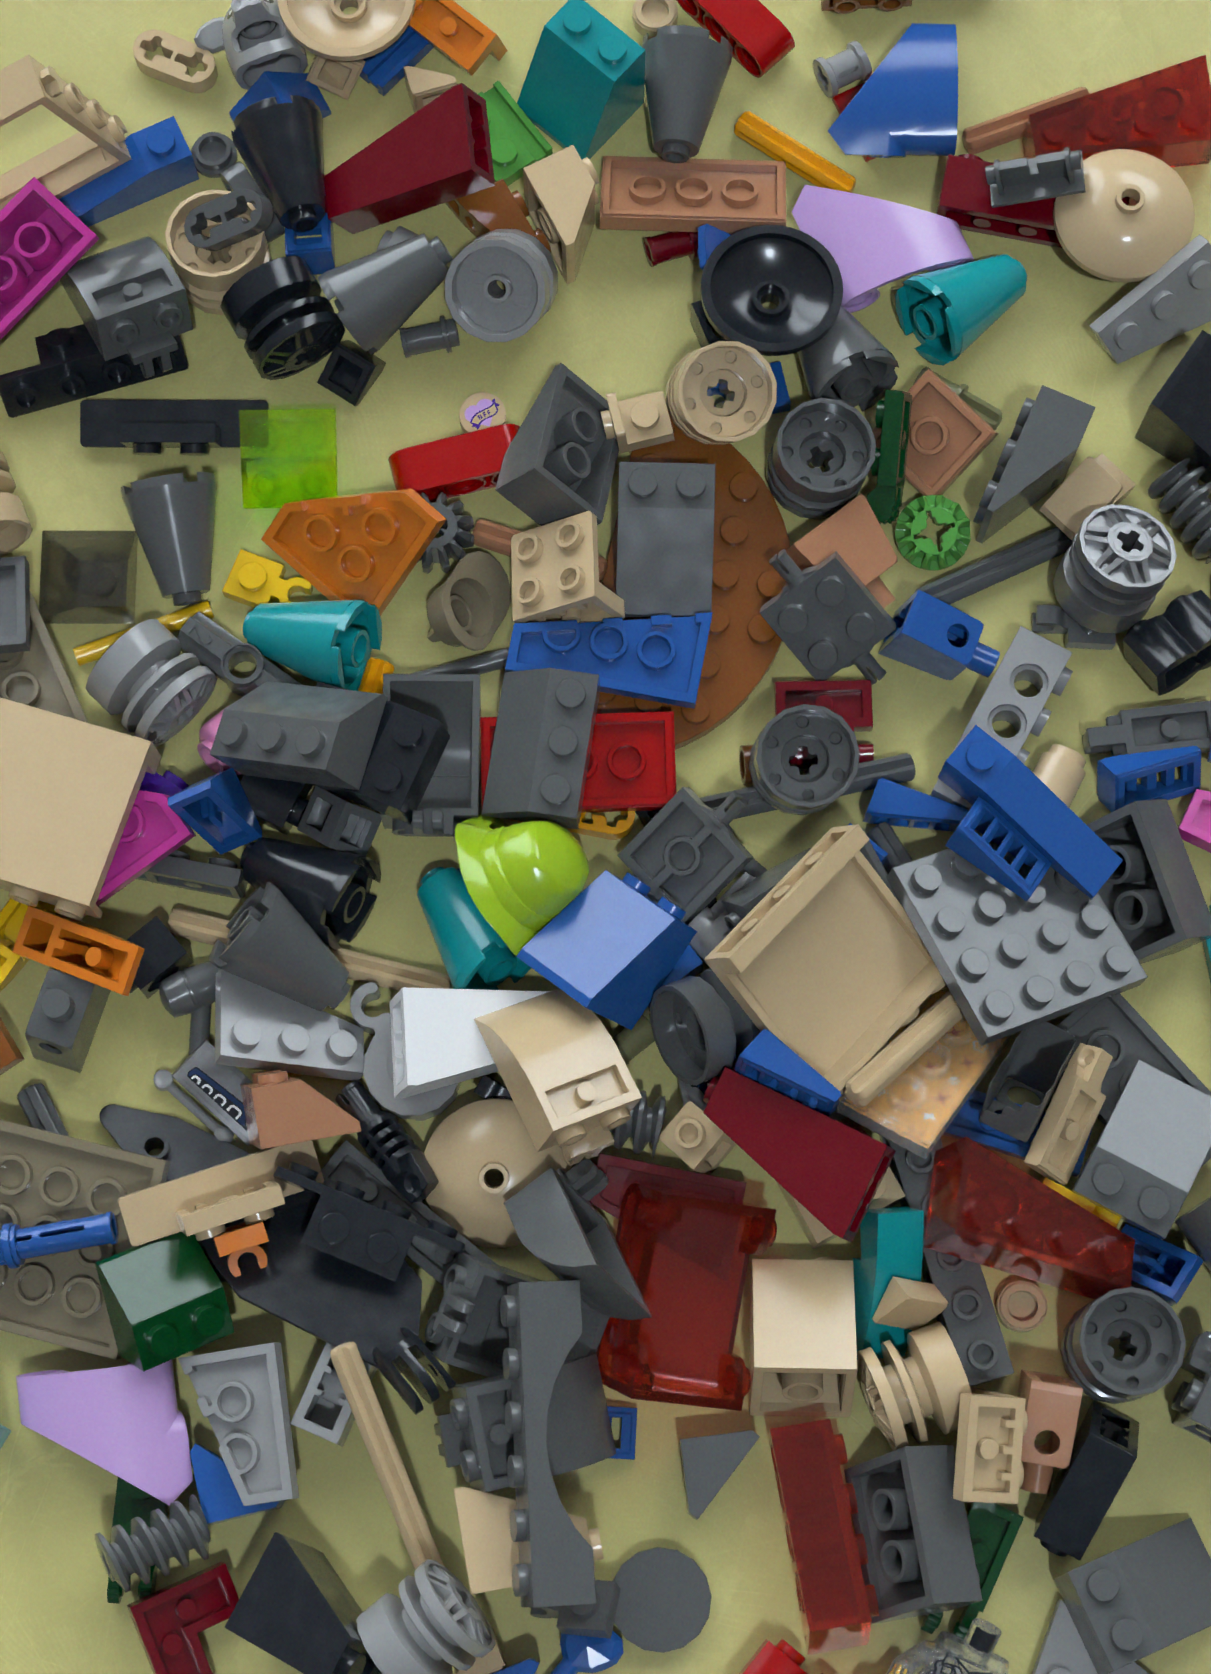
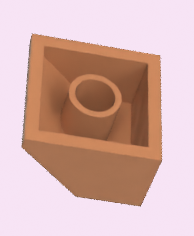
[240,1069,361,1149]

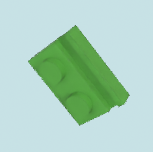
[478,80,553,186]

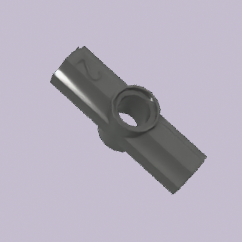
[177,612,302,697]

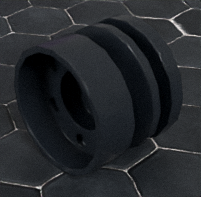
[220,256,345,380]

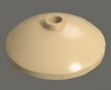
[277,0,416,61]
[1053,149,1195,282]
[424,1098,571,1248]

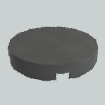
[613,1547,712,1653]

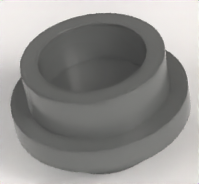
[191,132,238,178]

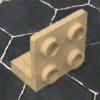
[511,511,625,623]
[953,1387,1028,1504]

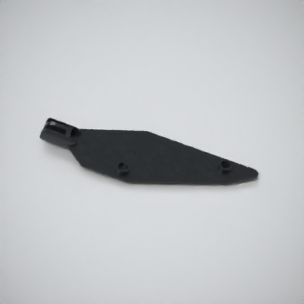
[99,1104,456,1415]

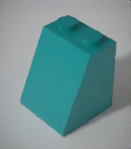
[517,0,646,159]

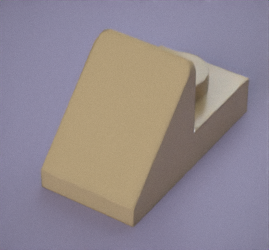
[1040,453,1136,541]

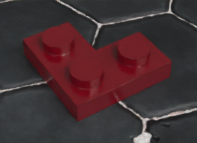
[127,1561,239,1674]

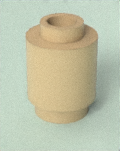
[1033,744,1086,807]

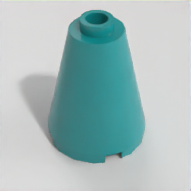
[895,254,1027,366]
[243,599,382,691]
[417,867,531,990]

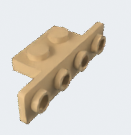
[117,1140,324,1246]

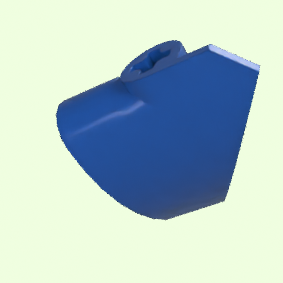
[828,23,958,158]

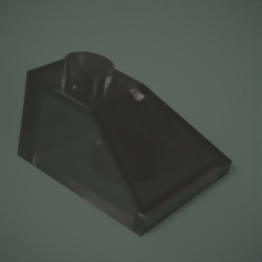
[39,531,138,624]

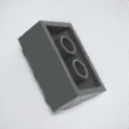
[482,668,601,830]
[210,681,387,790]
[1087,799,1211,964]
[844,1445,983,1624]

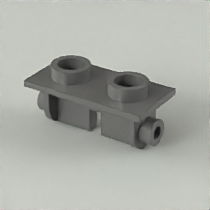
[985,147,1086,208]

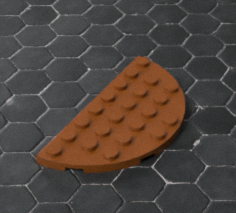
[597,408,790,750]

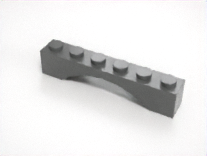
[500,1280,596,1608]

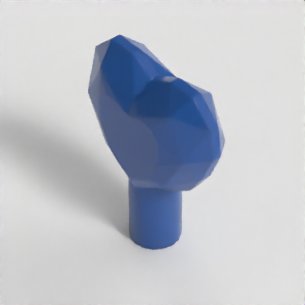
[550,1631,624,1674]

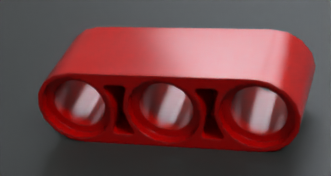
[676,0,795,78]
[388,424,520,503]

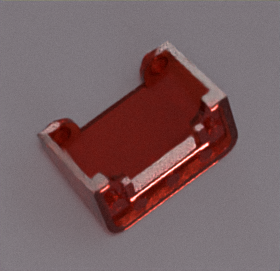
[596,1183,777,1411]

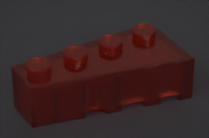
[924,1137,1135,1299]

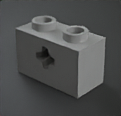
[290,1342,377,1447]

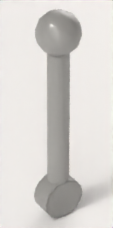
[153,1070,234,1143]

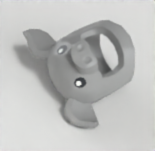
[194,0,308,90]

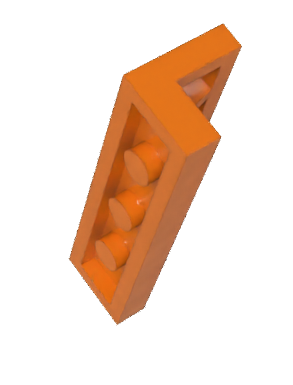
[408,0,508,76]

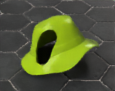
[454,815,589,956]

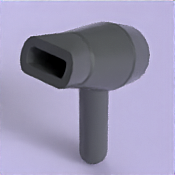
[159,961,219,1055]

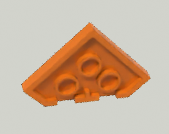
[261,488,447,616]

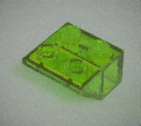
[239,409,338,509]

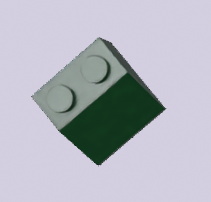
[95,1232,235,1372]

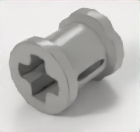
[813,41,872,98]

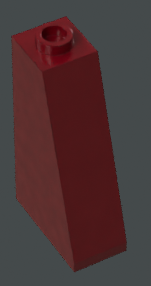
[324,83,495,234]
[703,1067,896,1242]

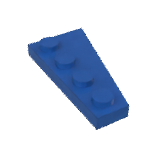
[505,612,713,709]

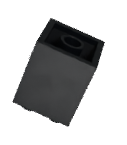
[1135,330,1211,483]
[224,1532,382,1674]

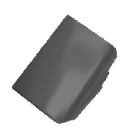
[979,1021,1077,1143]

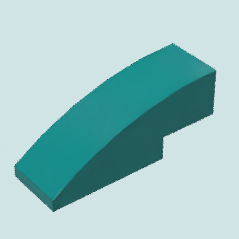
[852,1207,924,1360]

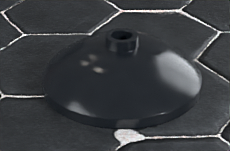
[700,225,843,356]

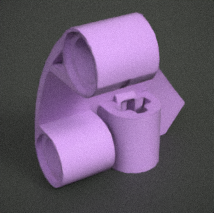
[792,185,975,313]
[16,1360,193,1506]

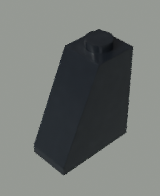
[1034,1400,1139,1561]

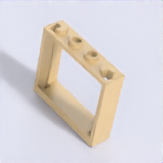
[0,55,131,211]

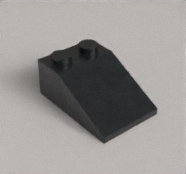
[312,682,450,824]

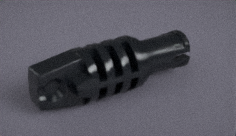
[335,1081,439,1203]

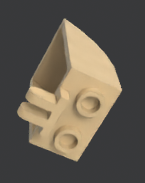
[474,989,642,1166]

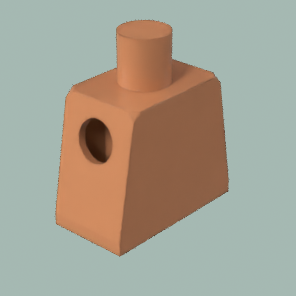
[786,493,898,608]
[1017,1369,1083,1494]

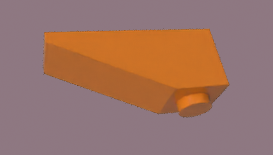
[12,906,145,996]

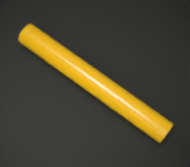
[73,600,214,666]

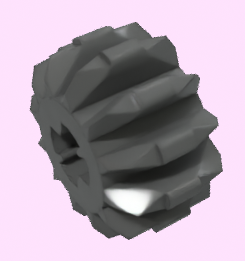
[417,492,475,574]

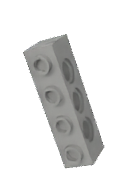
[930,626,1073,810]

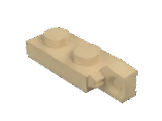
[1024,1043,1113,1186]

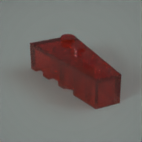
[1022,55,1211,167]
[769,1419,879,1655]

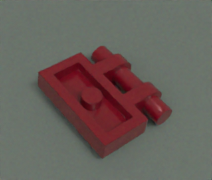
[774,680,874,769]

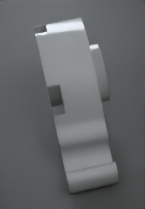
[350,982,462,1121]

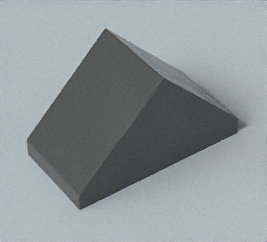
[679,1430,760,1520]

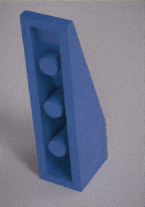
[58,116,199,227]
[937,725,1123,899]

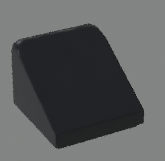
[317,340,386,406]

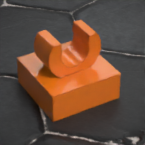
[212,1221,269,1277]

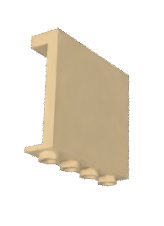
[0,697,161,920]
[704,824,946,1094]

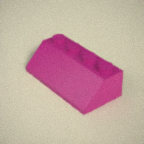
[0,177,99,340]

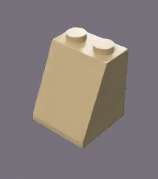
[749,1256,858,1417]
[453,1487,604,1595]

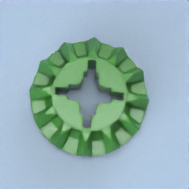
[895,495,971,571]

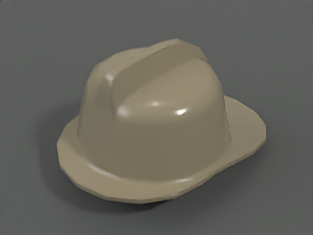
[426,551,511,651]

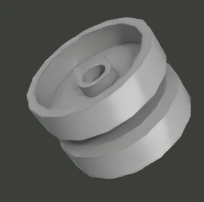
[445,229,558,342]

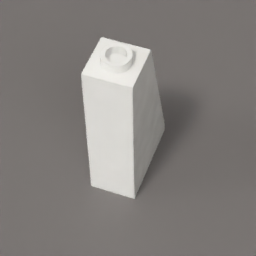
[389,987,550,1098]

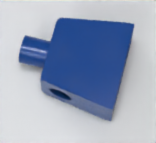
[878,589,1000,680]

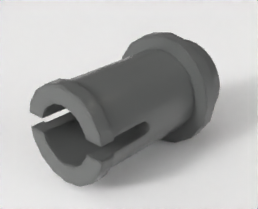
[399,316,460,358]

